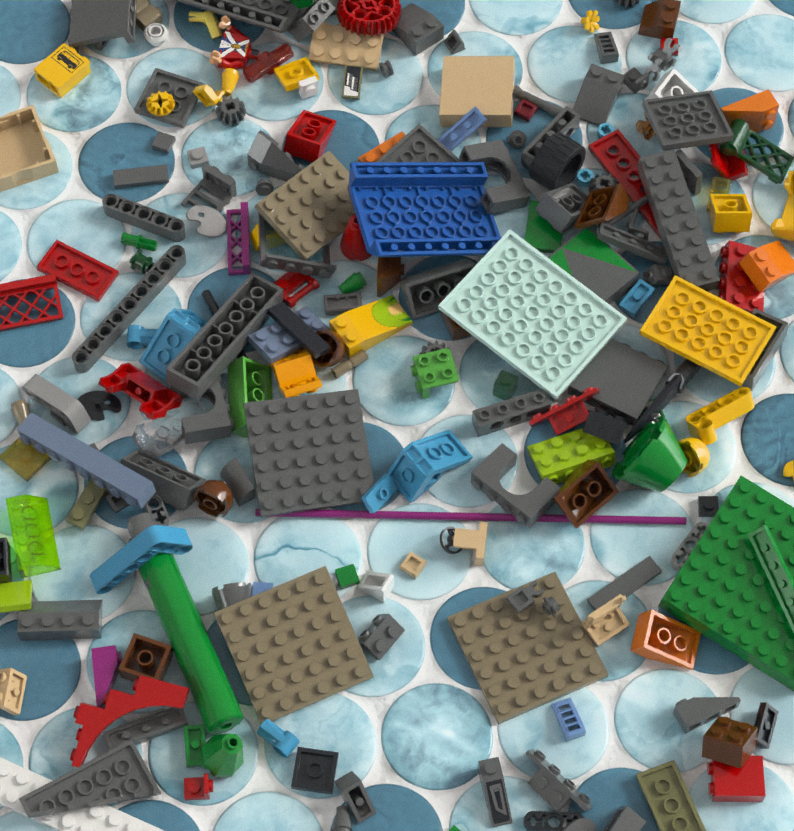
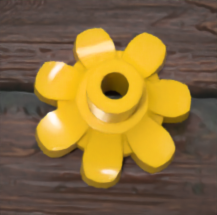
[581,10,600,33]

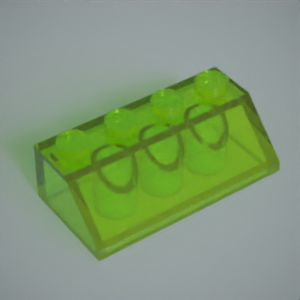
[5,494,61,578]

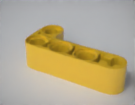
[686,387,755,445]

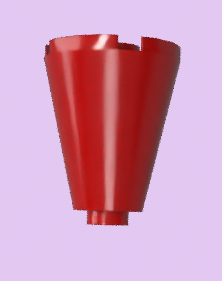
[340,215,372,261]

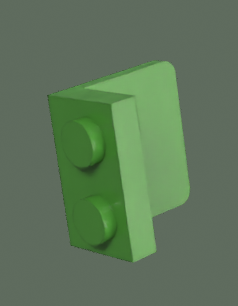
[410,348,459,399]

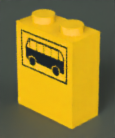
[34,43,91,98]

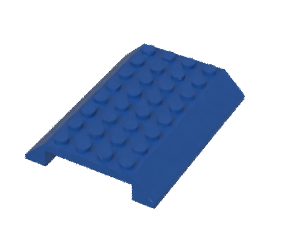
[348,162,502,257]

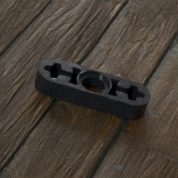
[523,811,584,831]

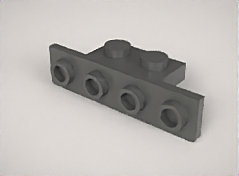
[525,749,593,812]

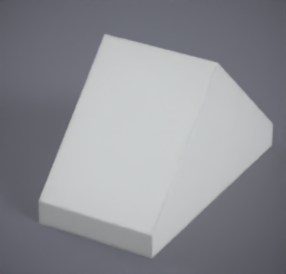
[357,572,394,603]

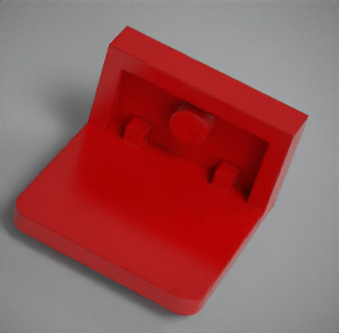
[709,143,748,182]

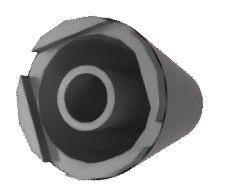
[212,582,252,611]

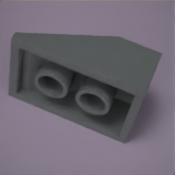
[392,3,444,55]
[572,64,625,126]
[535,182,588,233]

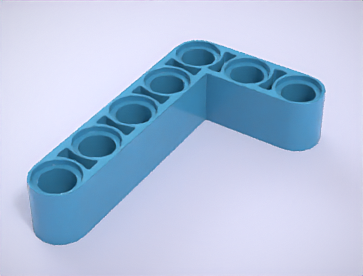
[90,525,193,594]

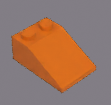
[721,89,779,132]
[739,240,794,293]
[630,610,701,670]

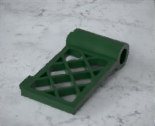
[720,119,794,184]

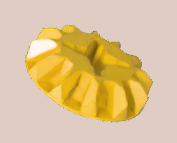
[146,90,175,116]

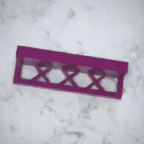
[227,202,251,275]

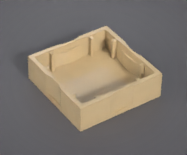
[439,56,515,127]
[0,105,59,192]

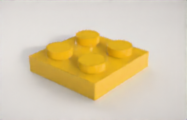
[274,57,319,92]

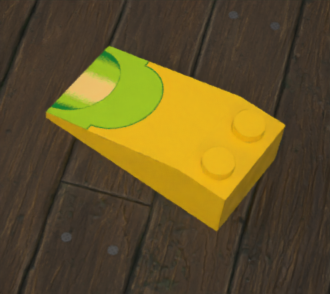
[329,295,413,358]

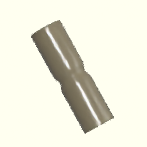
[331,350,369,378]

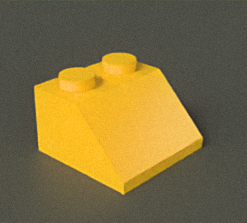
[709,194,752,233]

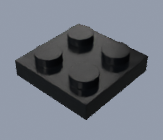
[291,747,339,795]

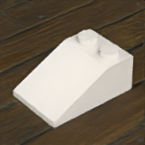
[645,68,699,100]

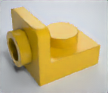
[193,84,225,107]

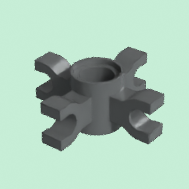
[644,38,680,81]

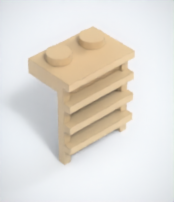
[581,594,631,647]

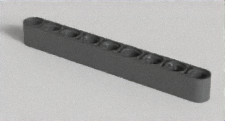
[72,245,186,373]

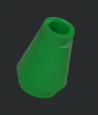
[338,271,367,294]

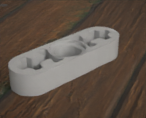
[671,522,709,571]

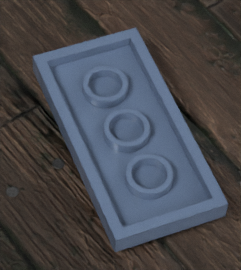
[247,306,330,364]

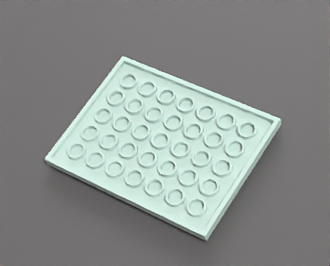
[438,229,627,400]

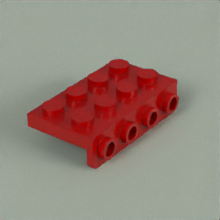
[718,240,765,314]

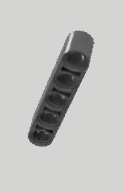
[102,194,186,242]

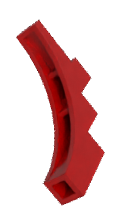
[70,675,190,767]

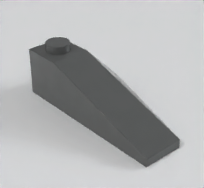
[247,130,304,182]

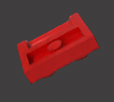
[273,272,320,308]

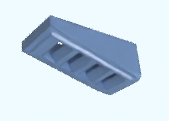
[551,697,586,742]

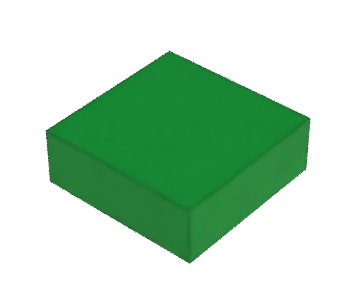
[335,564,360,589]

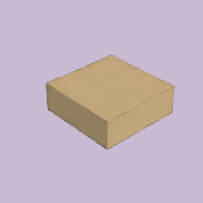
[399,552,427,579]

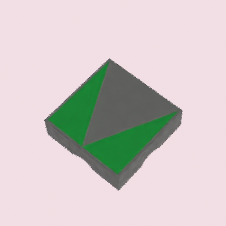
[547,227,639,304]

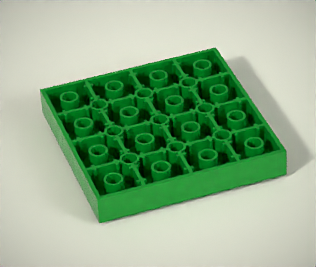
[658,475,794,691]

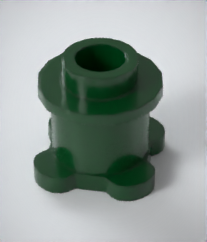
[129,249,154,274]

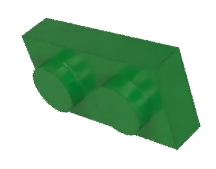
[184,724,206,768]

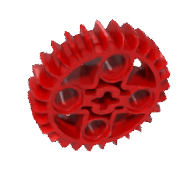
[337,0,401,37]

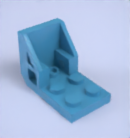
[139,308,207,382]
[387,430,473,503]

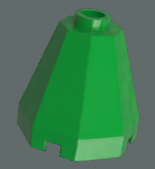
[200,734,244,777]

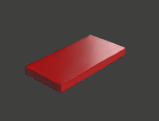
[36,239,119,302]

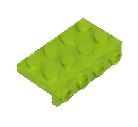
[527,428,615,484]

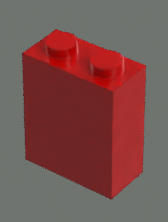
[707,756,766,802]

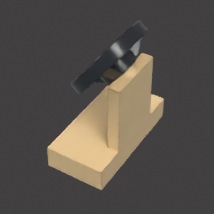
[440,522,488,566]

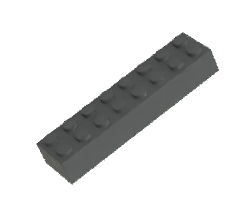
[637,149,720,291]
[166,272,284,400]

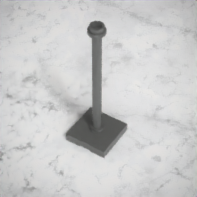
[597,149,703,227]

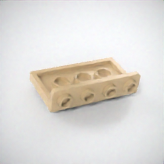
[308,22,384,71]

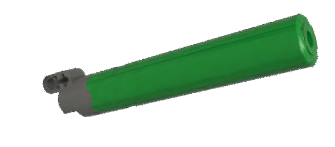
[127,495,244,734]

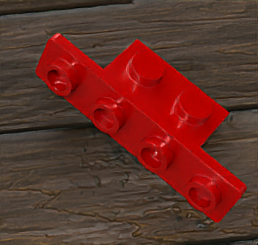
[528,387,600,436]

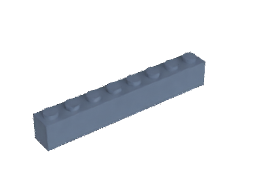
[17,412,156,509]

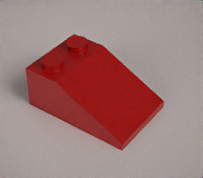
[283,110,337,162]

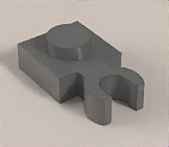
[506,581,544,615]

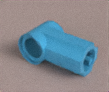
[126,325,158,349]
[257,719,300,758]

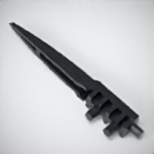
[623,359,702,443]

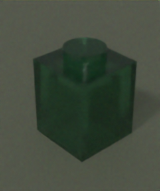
[493,370,519,400]

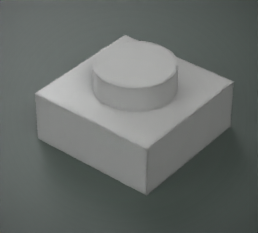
[187,146,209,169]

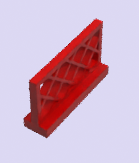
[0,274,64,331]

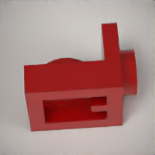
[184,773,214,801]

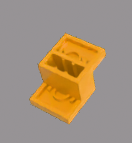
[269,348,322,398]

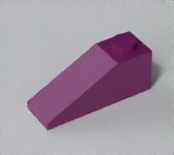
[91,645,122,708]

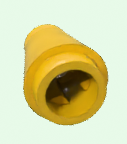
[222,68,239,96]

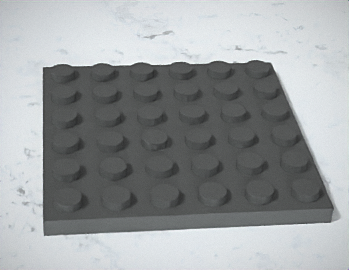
[243,389,374,517]

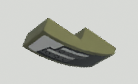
[342,65,363,100]

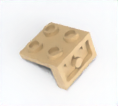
[0,668,27,715]

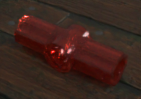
[243,43,294,83]

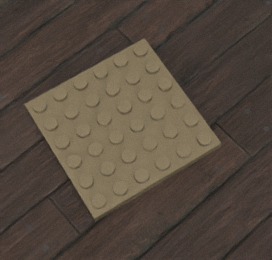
[214,566,374,724]
[447,572,609,725]

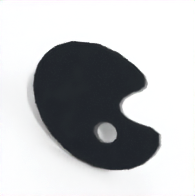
[78,391,121,421]

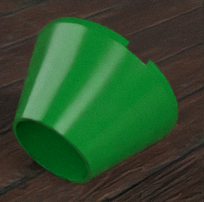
[612,416,687,492]

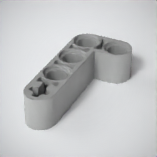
[22,374,91,434]

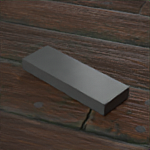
[113,164,169,189]

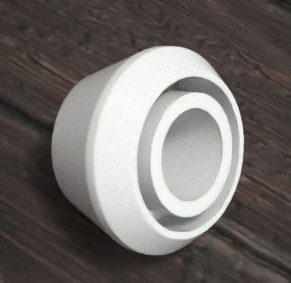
[144,23,168,46]

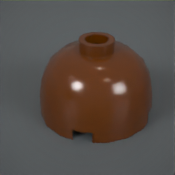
[310,329,345,367]
[193,480,233,517]

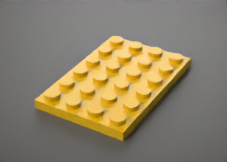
[639,275,776,387]

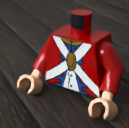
[209,16,260,70]

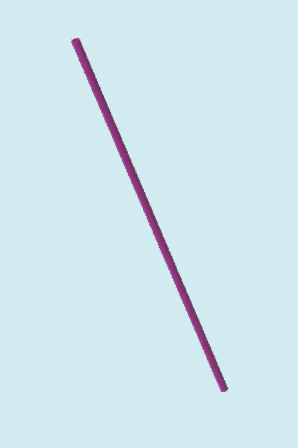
[255,508,687,525]

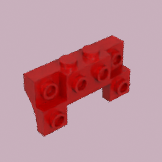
[98,363,183,420]

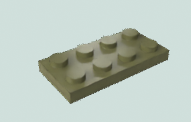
[635,760,706,831]

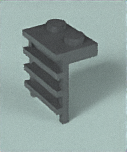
[181,163,237,212]

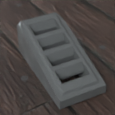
[594,31,619,64]

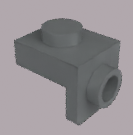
[643,264,674,287]

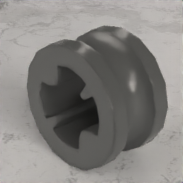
[379,60,394,78]

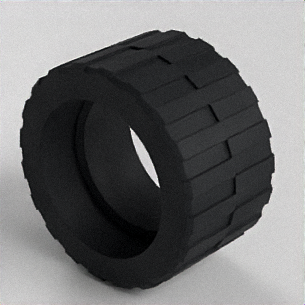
[529,132,586,191]

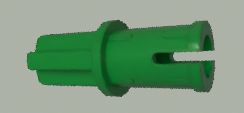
[121,232,158,251]

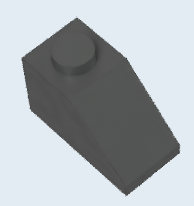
[334,771,376,823]

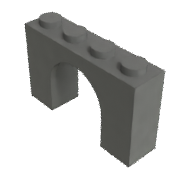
[459,140,531,214]
[170,375,234,444]
[471,443,561,528]

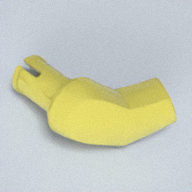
[189,10,223,40]

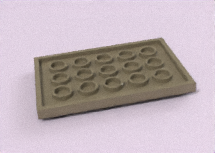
[255,151,356,260]

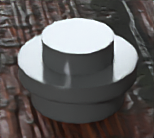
[255,179,274,196]

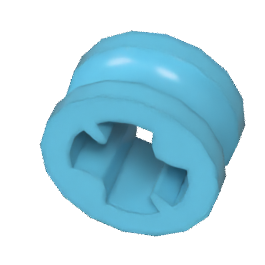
[597,123,614,139]
[577,168,593,187]

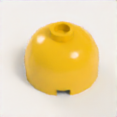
[678,437,710,477]

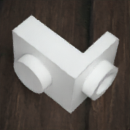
[297,76,319,99]

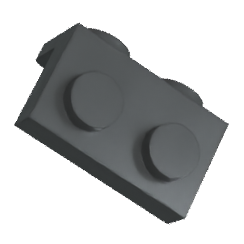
[359,614,405,660]

